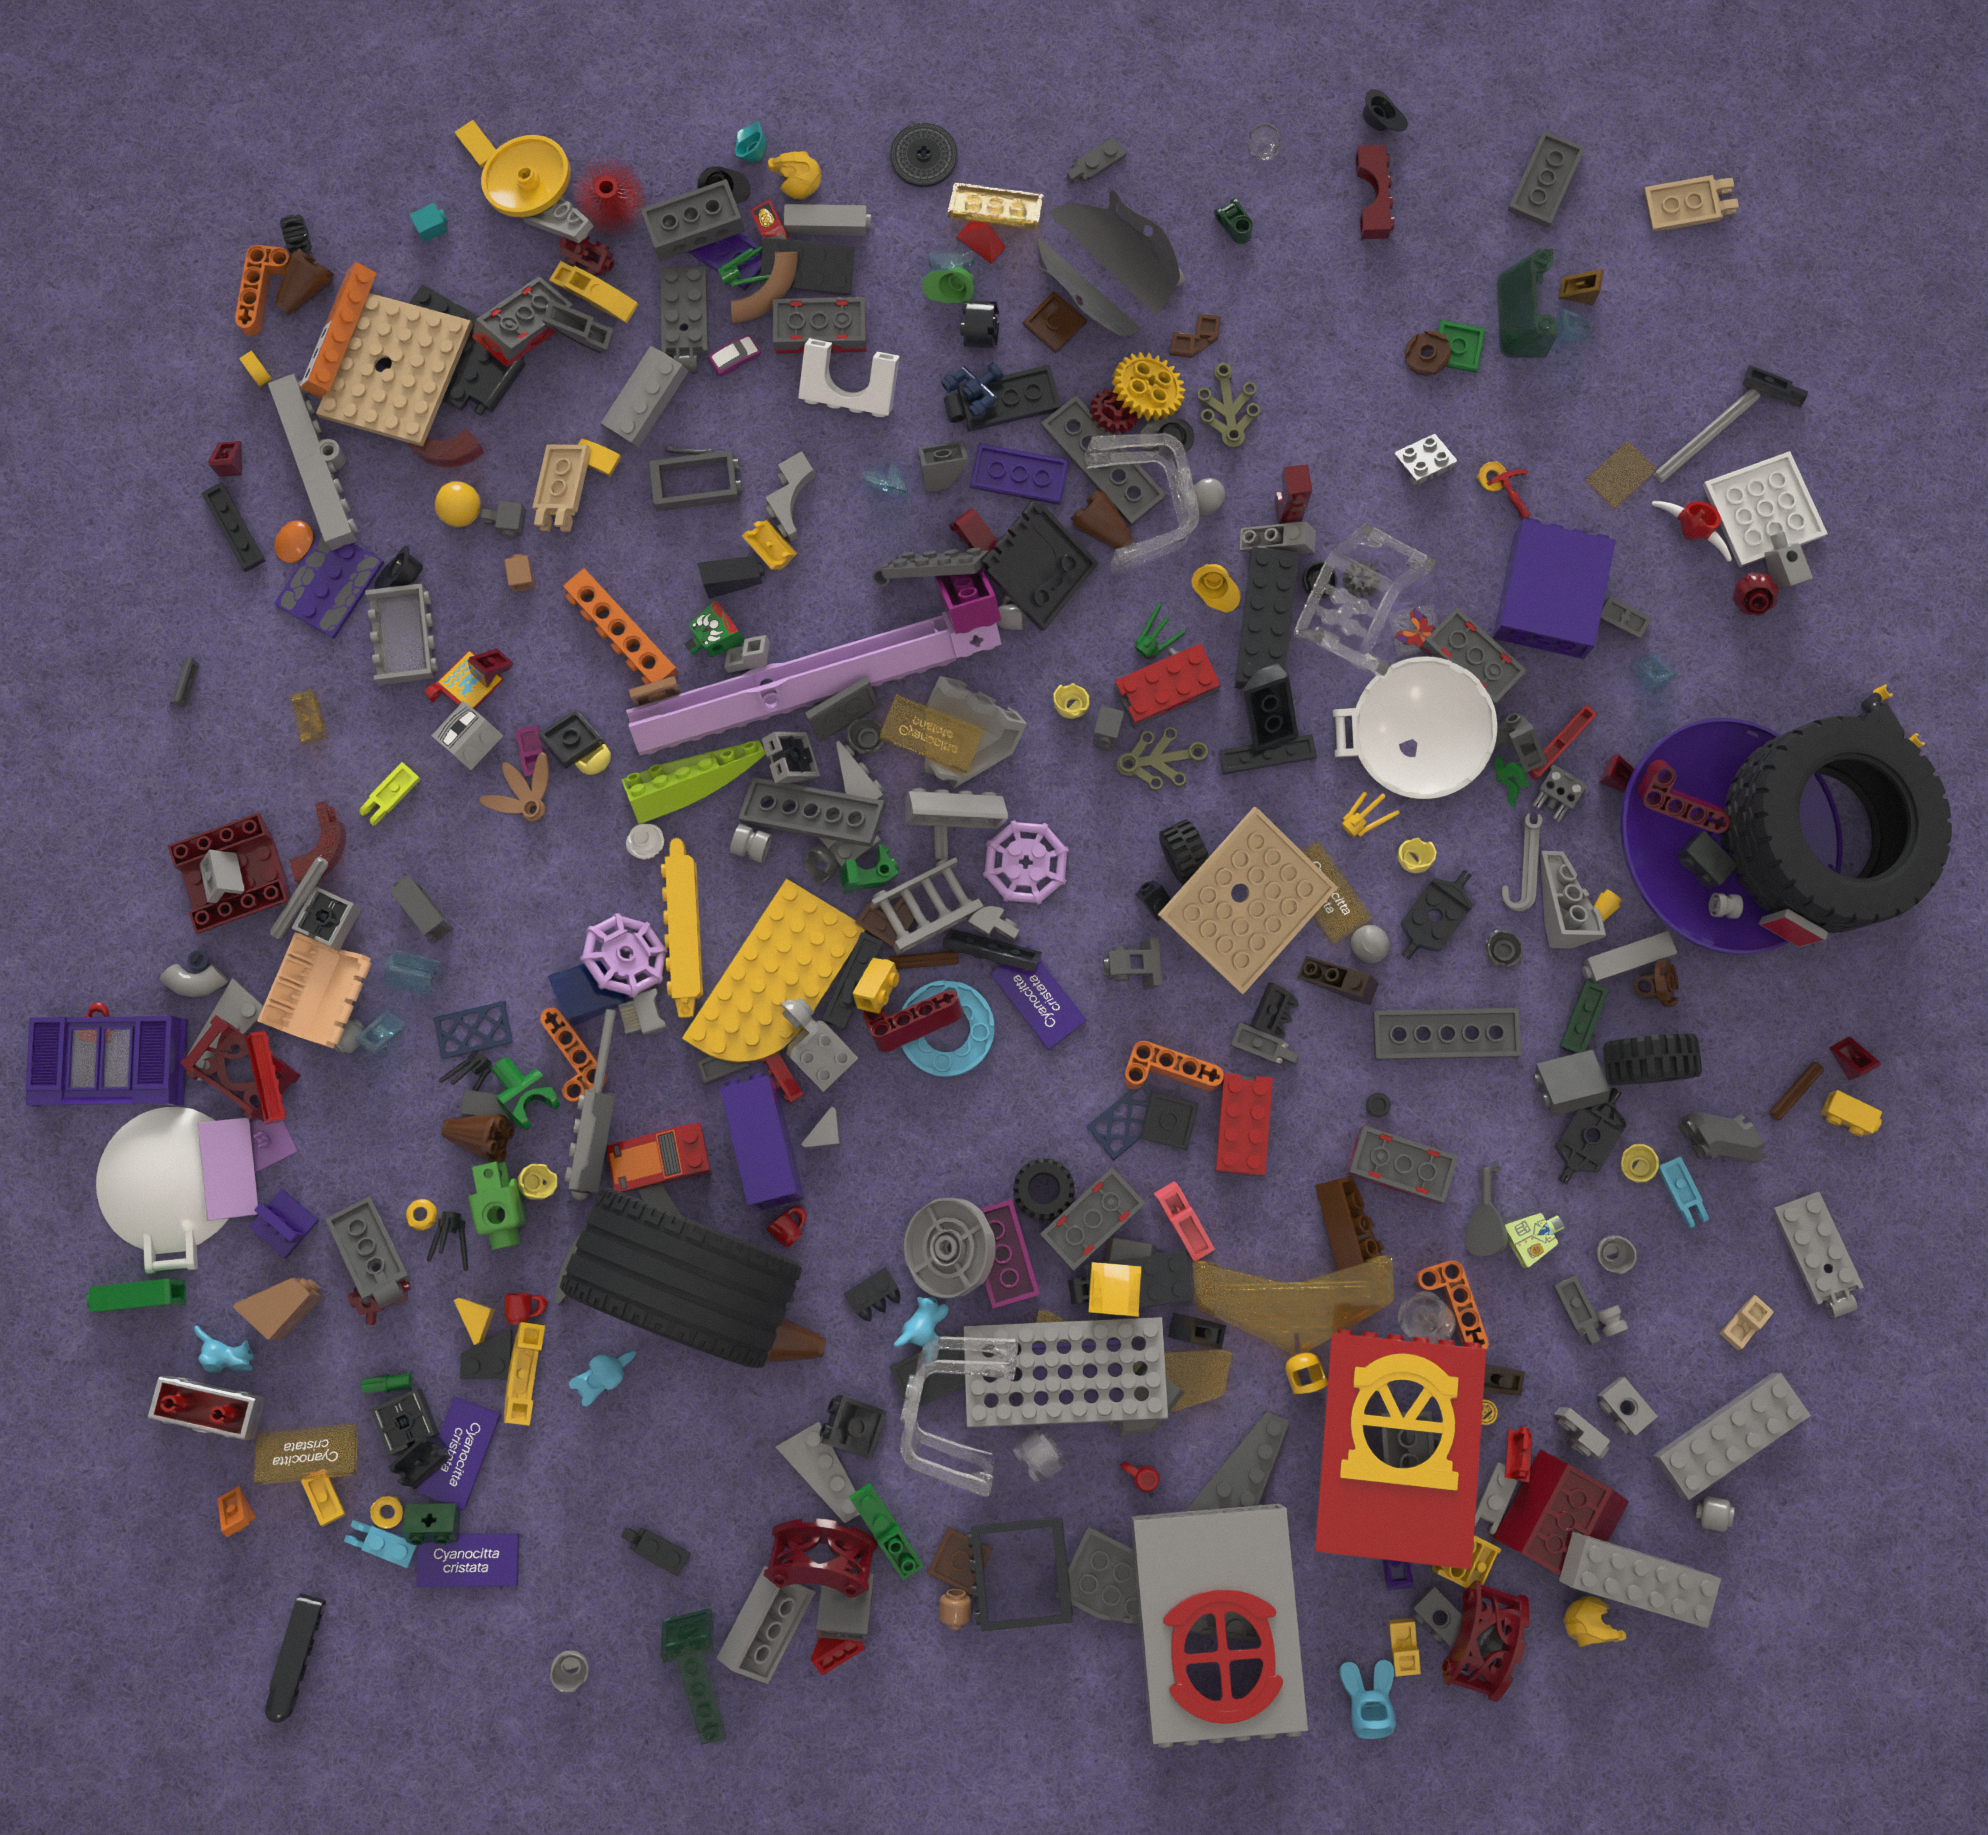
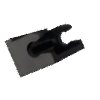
[388,1435,451,1489]

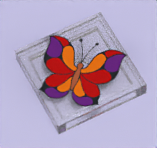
[1387,604,1438,658]

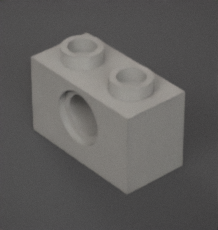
[1597,1377,1658,1436]

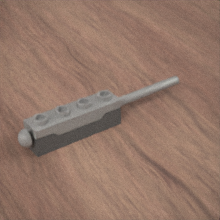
[565,1009,616,1201]

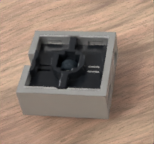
[762,732,820,783]
[292,886,361,951]

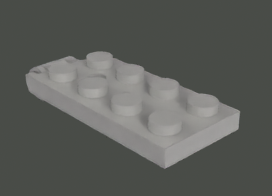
[1772,1191,1864,1319]

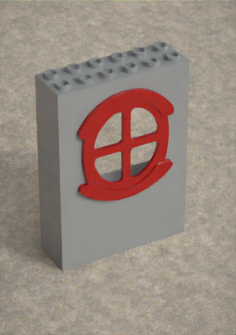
[1130,1504,1308,1748]

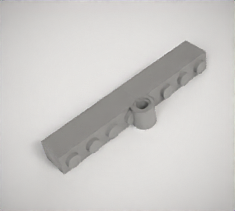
[268,374,358,551]

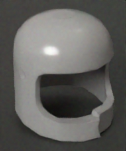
[1189,478,1226,516]

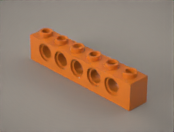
[563,568,679,685]

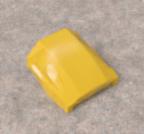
[1088,1262,1141,1317]
[1432,1535,1501,1588]

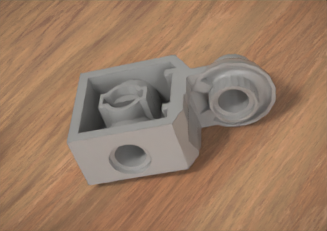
[780,997,858,1092]

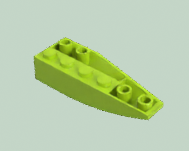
[621,740,765,824]

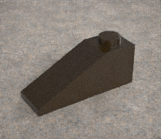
[1484,1364,1525,1396]

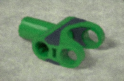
[491,1057,560,1131]

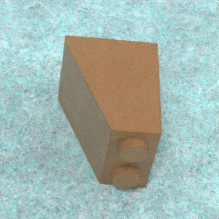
[233,1278,323,1341]

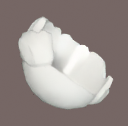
[626,824,665,860]

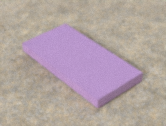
[197,1118,258,1221]

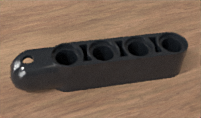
[265,1593,326,1723]

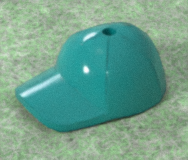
[735,120,767,163]

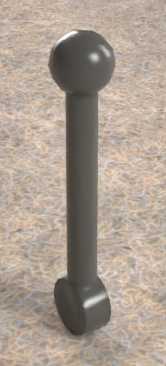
[665,446,714,455]

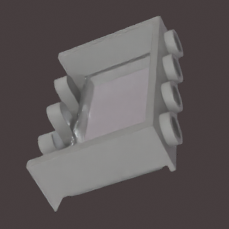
[365,584,438,687]

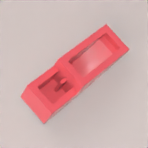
[1154,1181,1215,1262]

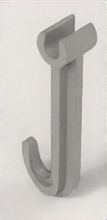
[1502,814,1542,912]

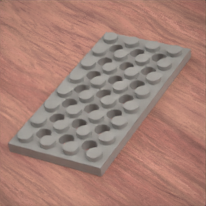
[964,1317,1168,1428]

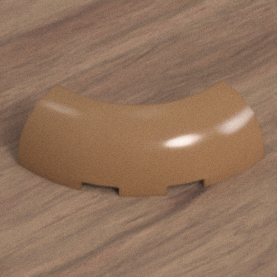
[731,252,798,324]

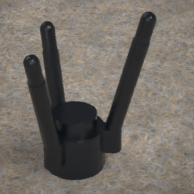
[439,1050,492,1091]
[427,1211,468,1271]

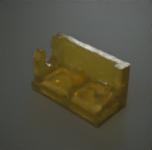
[290,689,327,745]

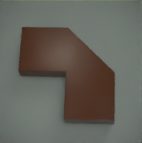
[1170,313,1221,358]

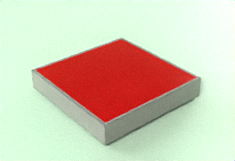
[1759,909,1828,947]

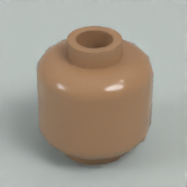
[938,1589,972,1630]

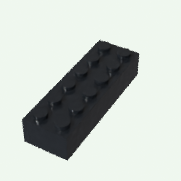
[1234,547,1299,689]

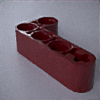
[949,508,1006,596]
[1637,759,1730,833]
[863,990,964,1052]

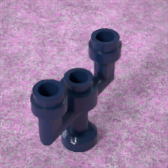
[941,362,1004,419]

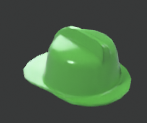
[922,266,974,304]

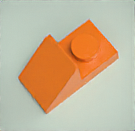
[217,1485,256,1537]

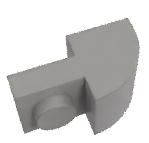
[724,635,770,673]
[969,906,1019,942]

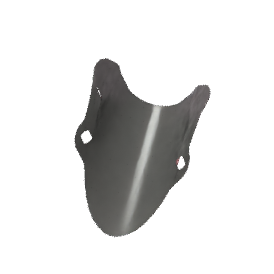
[1036,190,1180,336]

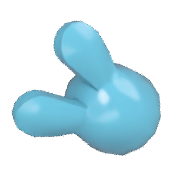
[1339,1660,1396,1739]

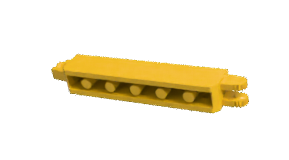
[661,838,703,1018]

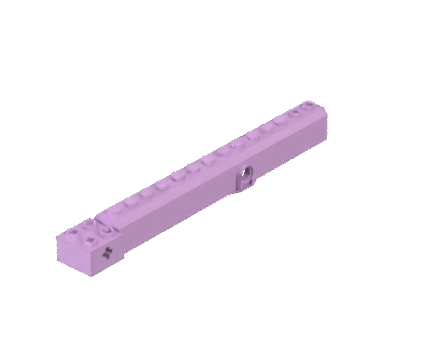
[626,611,1002,756]

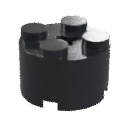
[960,300,999,348]

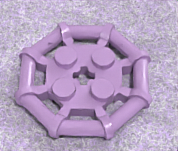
[982,820,1069,905]
[580,913,669,998]

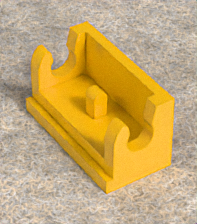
[742,520,797,570]

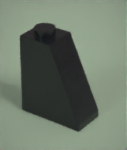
[697,556,765,599]

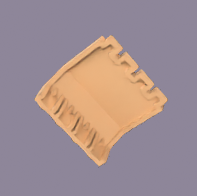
[257,932,372,1048]

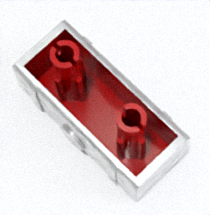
[148,1376,266,1440]

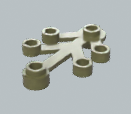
[1197,363,1260,448]
[1117,727,1208,791]

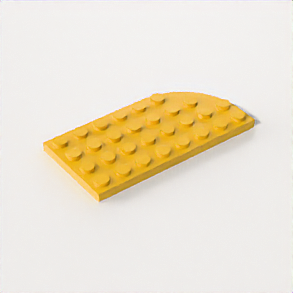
[682,878,866,1063]

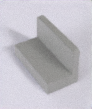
[200,850,244,903]

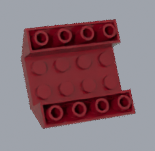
[167,813,289,934]
[1493,1450,1629,1577]

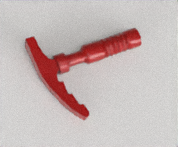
[1487,469,1531,519]

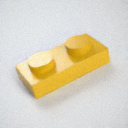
[301,1469,346,1527]

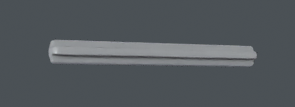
[1654,388,1760,482]

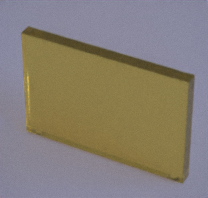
[1585,441,1657,508]

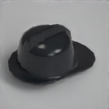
[1362,89,1408,132]
[697,166,750,204]
[1139,418,1195,458]
[374,546,423,589]

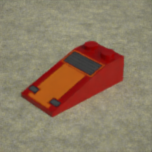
[606,1122,711,1193]

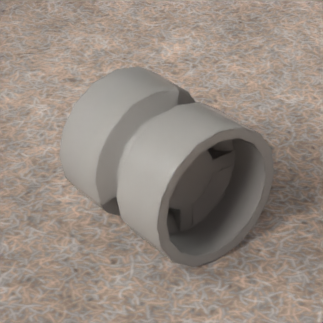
[730,824,772,863]

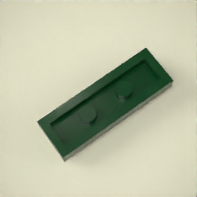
[1559,980,1609,1054]

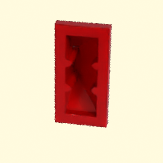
[956,221,1006,264]
[810,1637,865,1676]

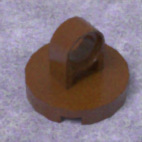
[1633,958,1679,1007]

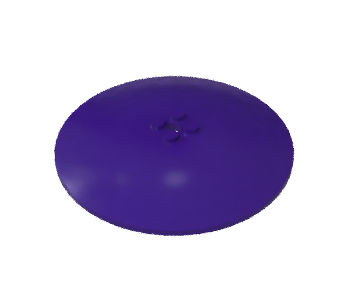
[1620,718,1843,955]

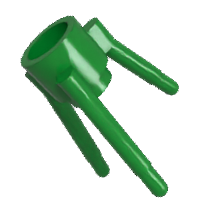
[718,246,770,288]
[1134,604,1186,659]

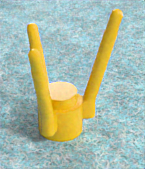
[1341,792,1400,838]

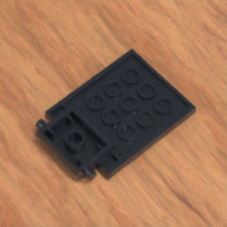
[377,284,526,416]

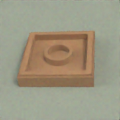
[629,676,682,707]

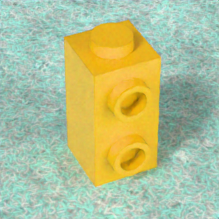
[852,958,899,1014]
[1821,1090,1882,1137]

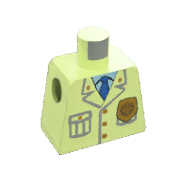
[1505,1213,1564,1268]

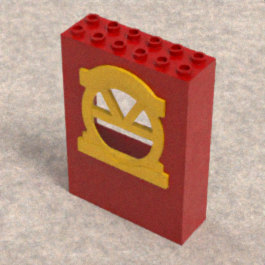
[1315,1329,1486,1569]

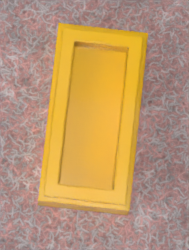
[455,120,496,168]

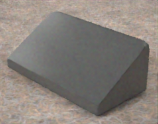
[170,657,199,707]

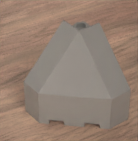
[925,676,1027,788]

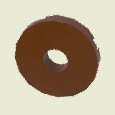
[1405,330,1452,376]

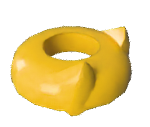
[1476,461,1507,492]
[406,1199,437,1231]
[370,1496,403,1529]

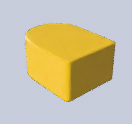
[239,350,272,387]

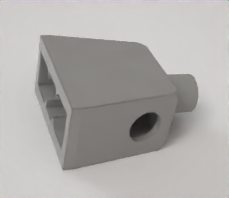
[1764,532,1813,587]

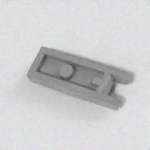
[1475,1462,1518,1535]

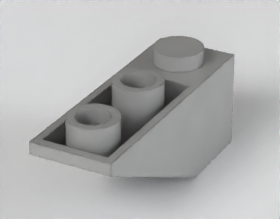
[1239,521,1316,554]
[836,741,884,800]

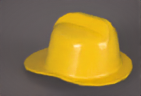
[1191,564,1241,613]

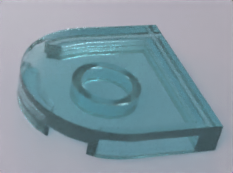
[929,251,974,269]

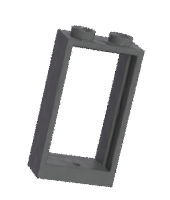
[649,450,743,512]

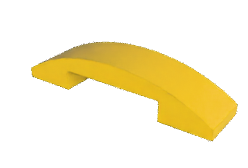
[504,1322,545,1426]

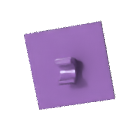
[250,1119,298,1173]

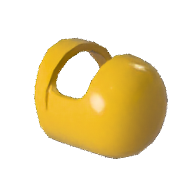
[1285,1353,1328,1394]

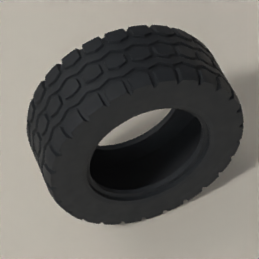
[1723,716,1952,933]

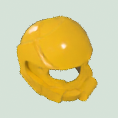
[768,151,822,200]
[1563,1595,1626,1647]

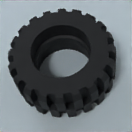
[1603,1033,1702,1085]

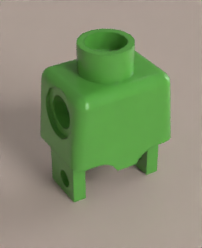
[468,1162,527,1250]

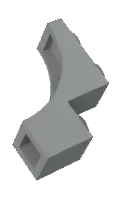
[765,451,815,542]

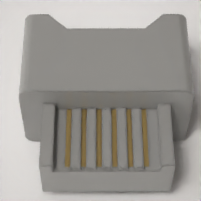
[618,988,668,1036]

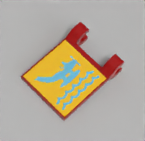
[424,650,504,710]

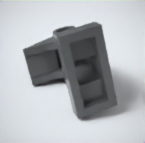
[1494,712,1547,773]
[1103,938,1163,989]

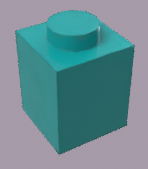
[409,203,449,242]

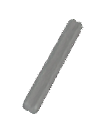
[270,857,328,939]

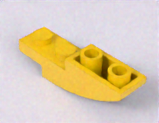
[549,261,638,323]

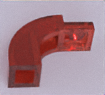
[408,428,485,468]
[289,801,346,884]

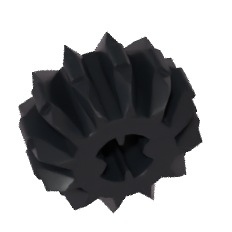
[280,214,312,254]

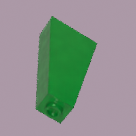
[86,1279,186,1313]

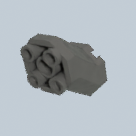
[1678,1111,1767,1163]

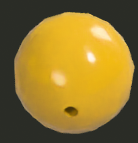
[435,481,481,528]

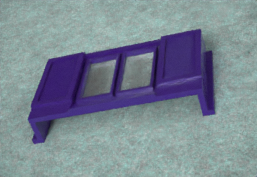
[25,1016,188,1107]

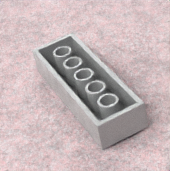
[1652,1373,1811,1500]
[1559,1532,1721,1628]

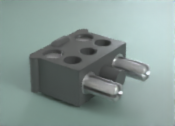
[1532,765,1588,822]

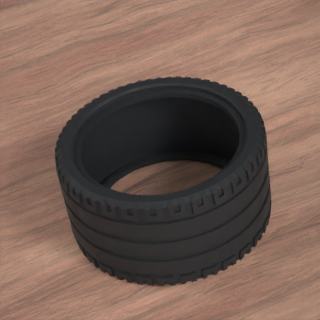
[559,1188,802,1368]

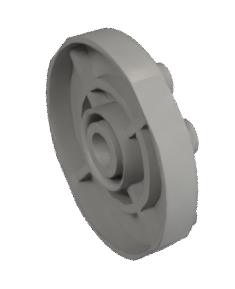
[904,1198,996,1298]

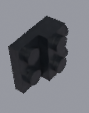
[820,1395,887,1460]

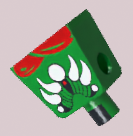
[684,600,744,657]

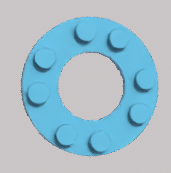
[902,980,994,1077]

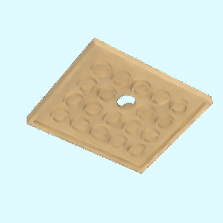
[316,293,473,447]
[1158,807,1338,994]

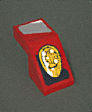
[750,199,790,240]

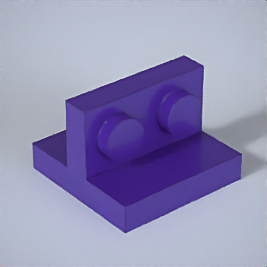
[248,1189,319,1258]

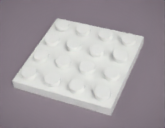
[1702,451,1828,568]

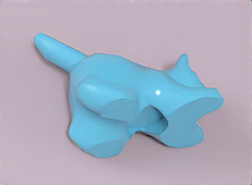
[894,1297,949,1350]
[194,1326,254,1374]
[569,1351,636,1406]

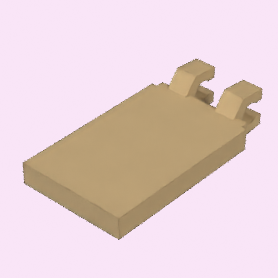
[1644,175,1739,232]
[532,445,591,532]

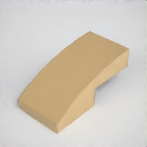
[1719,1295,1774,1350]

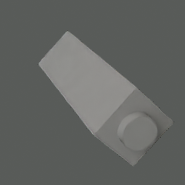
[784,204,872,236]
[1582,931,1677,983]

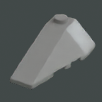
[1540,851,1606,948]

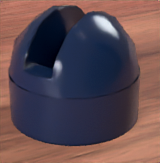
[188,950,209,970]

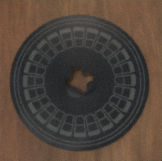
[890,123,958,187]

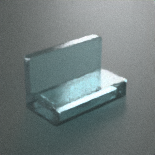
[384,950,440,997]

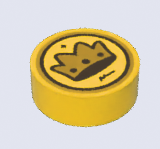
[1481,1400,1498,1425]

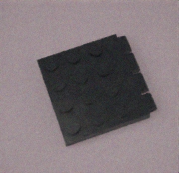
[981,501,1099,631]

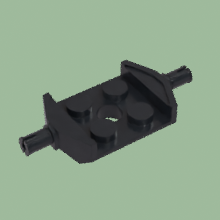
[1400,870,1473,960]
[1554,1088,1627,1185]

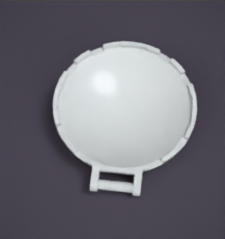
[1332,657,1497,799]
[96,1107,229,1275]

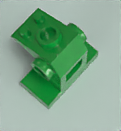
[840,843,899,894]

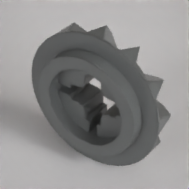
[1343,560,1381,597]

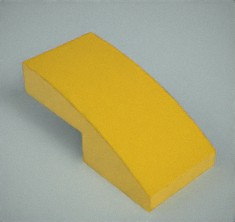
[578,439,621,477]
[1388,1618,1421,1677]

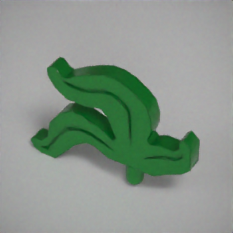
[1495,756,1530,806]

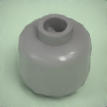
[334,1019,365,1054]
[1696,1496,1735,1532]

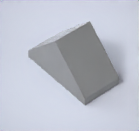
[801,1106,841,1149]

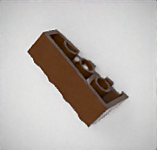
[1315,1176,1392,1281]

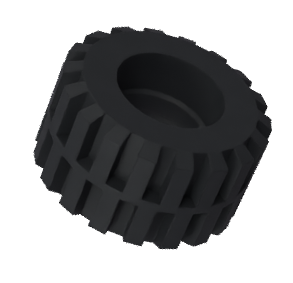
[1159,819,1209,885]
[1013,1158,1075,1221]

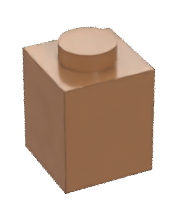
[504,554,536,592]

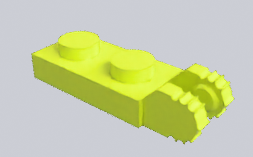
[359,762,421,826]

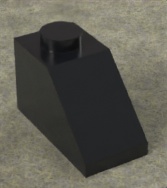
[1168,1313,1226,1350]

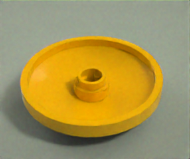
[481,135,571,217]

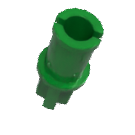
[361,1373,412,1393]

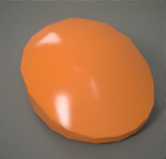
[274,520,314,563]

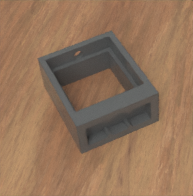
[390,876,454,943]

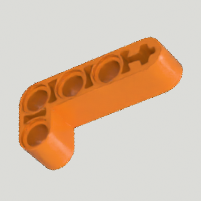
[235,245,291,336]
[540,1008,607,1104]
[1123,1041,1224,1091]
[1415,1260,1489,1350]

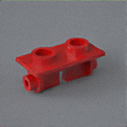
[1505,1427,1532,1483]

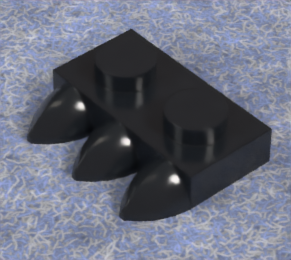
[1250,982,1299,1038]
[844,1267,901,1322]

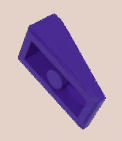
[1382,1559,1414,1591]

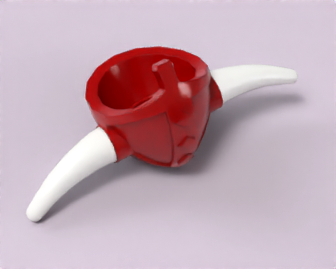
[1652,501,1732,562]

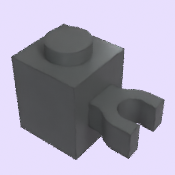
[481,501,526,539]

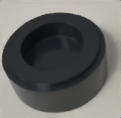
[1366,1093,1391,1117]

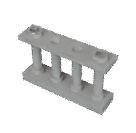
[870,857,983,955]

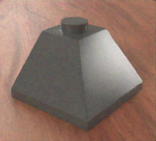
[918,440,969,492]

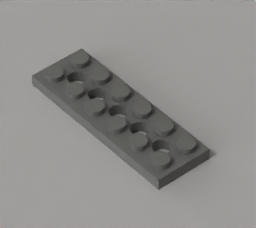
[1041,395,1166,526]
[738,777,886,847]
[1373,1008,1522,1060]

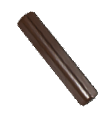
[888,951,959,969]
[1769,1062,1824,1121]

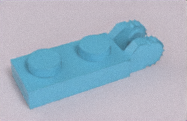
[1658,1156,1709,1228]
[344,1520,417,1568]

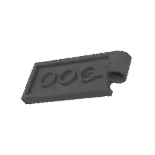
[660,266,708,373]
[872,548,989,587]
[325,1196,411,1308]

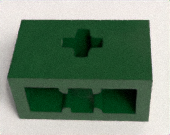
[402,1503,460,1545]

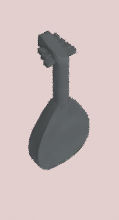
[1465,1164,1508,1257]

